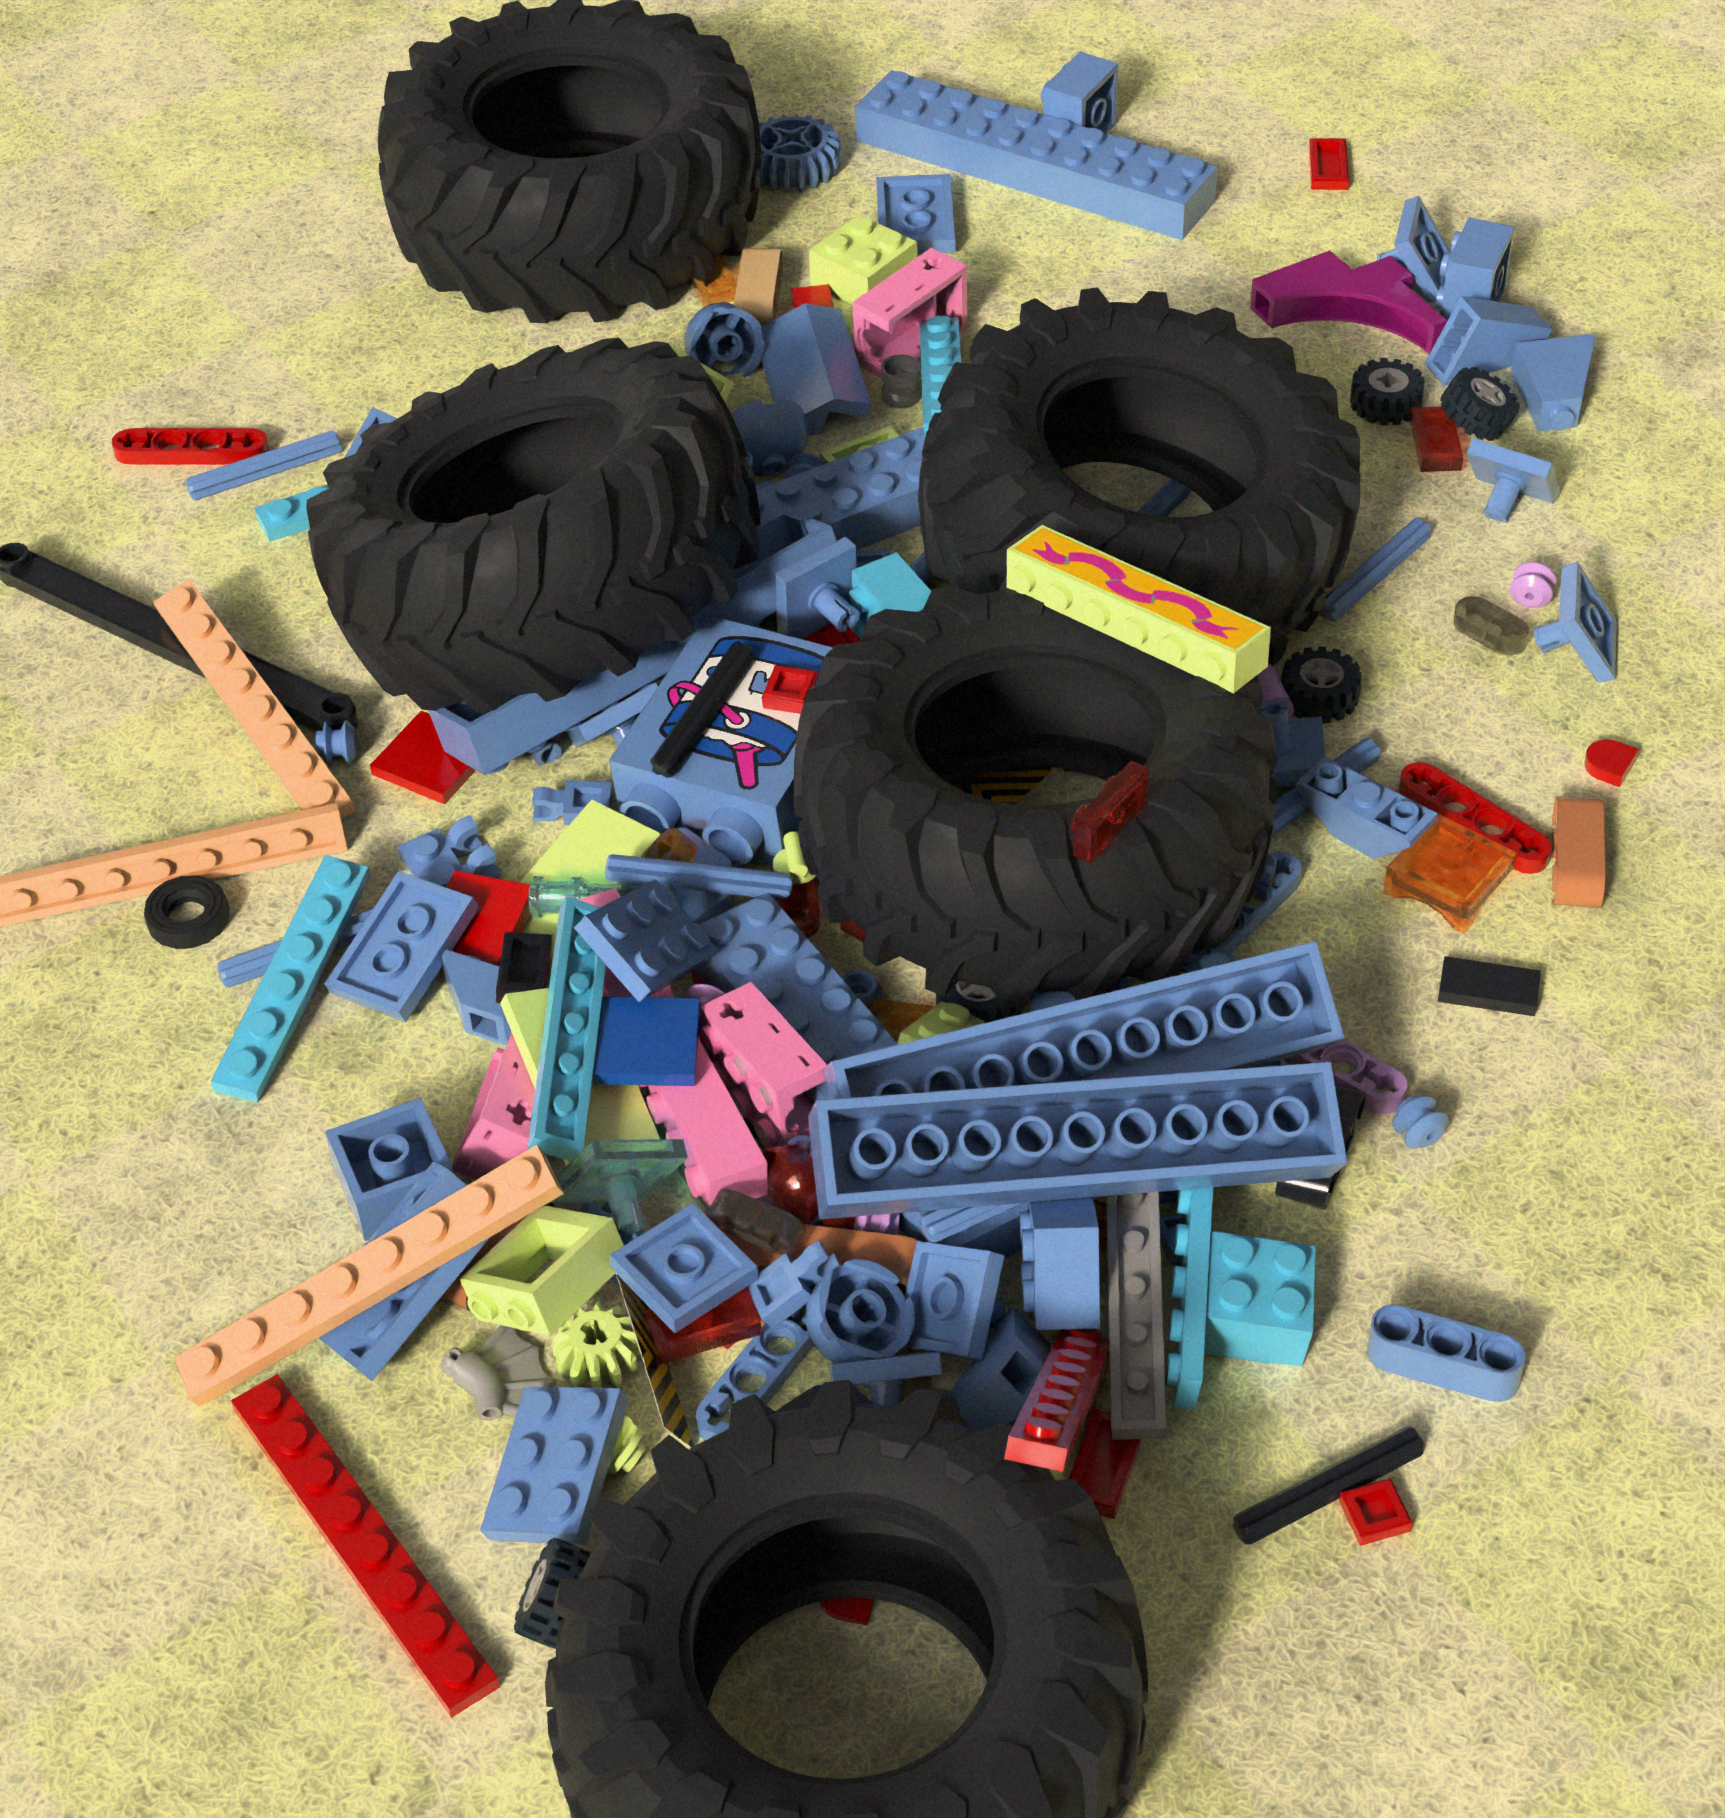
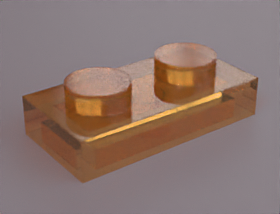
[691,254,737,308]

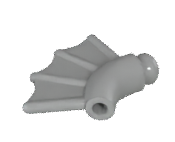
[441,1325,556,1420]

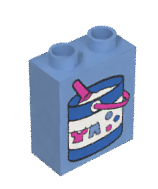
[609,614,833,866]

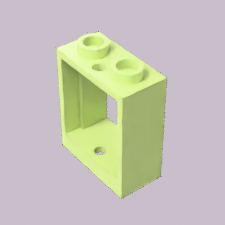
[459,1205,624,1336]

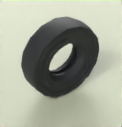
[144,875,230,949]

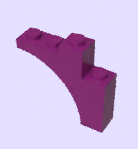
[1250,250,1447,354]

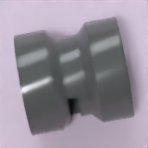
[881,354,921,408]

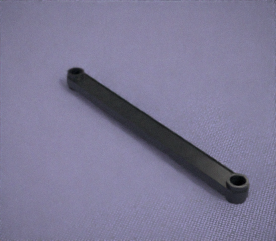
[0,543,358,731]

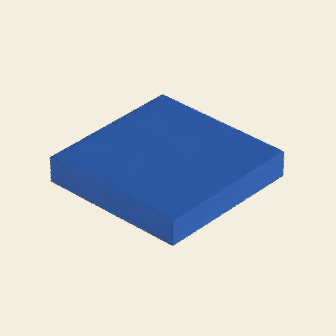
[592,997,700,1086]

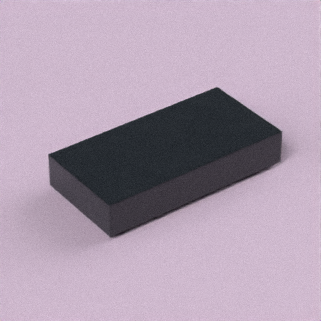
[496,932,552,1003]
[1438,956,1541,1016]

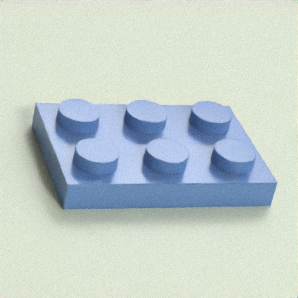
[876,174,956,254]
[324,871,479,1022]
[574,879,719,1003]
[480,1386,629,1545]

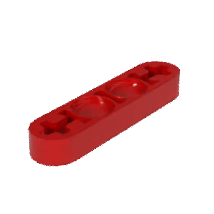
[112,428,269,465]
[1399,762,1551,874]

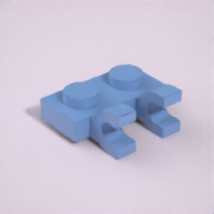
[397,815,502,887]

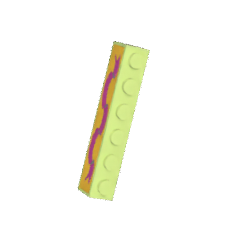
[1007,525,1271,694]

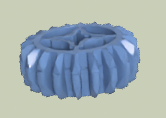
[758,113,842,192]

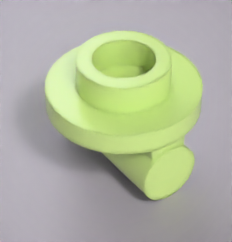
[773,832,817,884]
[608,1414,646,1475]

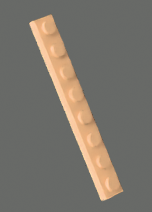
[153,579,357,820]
[0,803,347,927]
[174,1145,564,1406]

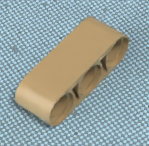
[734,248,783,326]

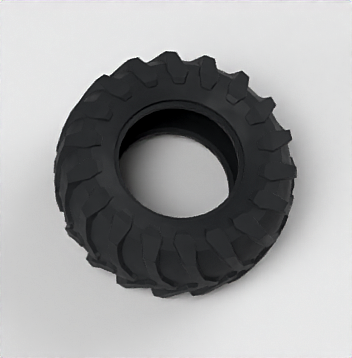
[378,0,762,323]
[918,287,1361,666]
[306,338,761,713]
[793,576,1278,1009]
[545,1380,1148,1818]

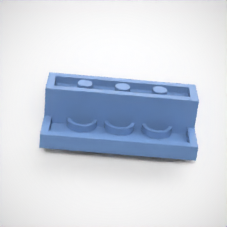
[760,303,872,436]
[319,1161,490,1381]

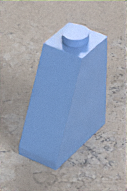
[1424,296,1553,386]
[1511,334,1595,432]

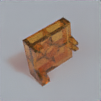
[1383,814,1517,934]

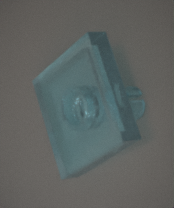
[551,1139,688,1234]

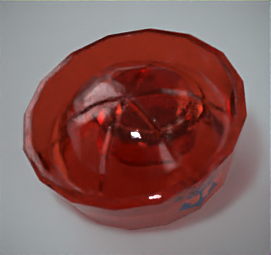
[761,1144,819,1225]

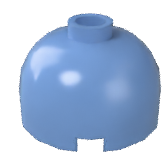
[684,302,765,377]
[731,398,808,476]
[806,1259,915,1363]

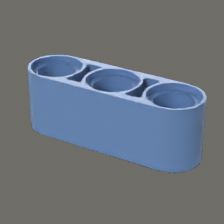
[1367,1305,1525,1402]

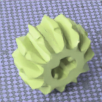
[552,1300,641,1388]

